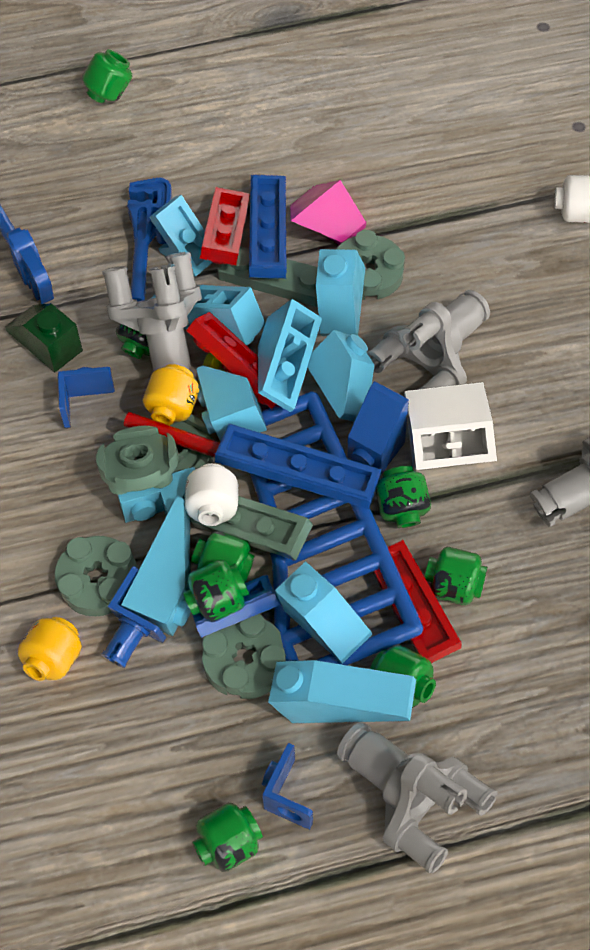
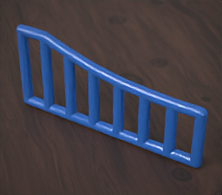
[250,391,423,665]

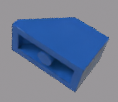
[347,381,409,475]

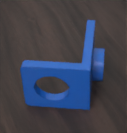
[58,367,115,428]
[262,743,313,829]

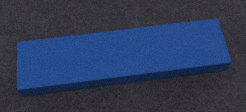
[249,175,287,278]
[215,424,382,509]

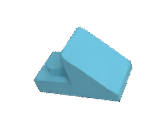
[149,195,212,276]
[118,467,195,523]

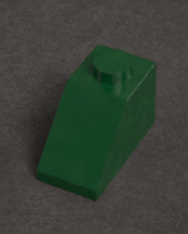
[5,303,83,373]

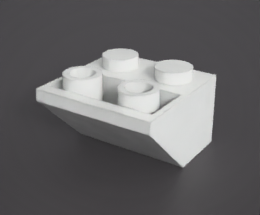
[404,382,497,470]

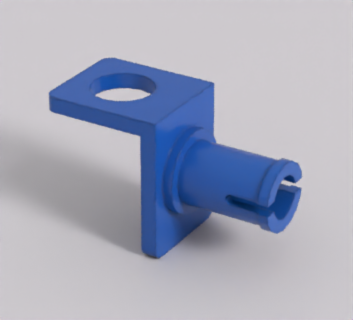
[101,566,166,668]

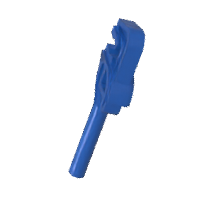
[127,178,172,302]
[0,205,54,304]

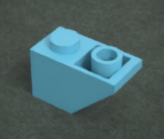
[196,366,267,441]

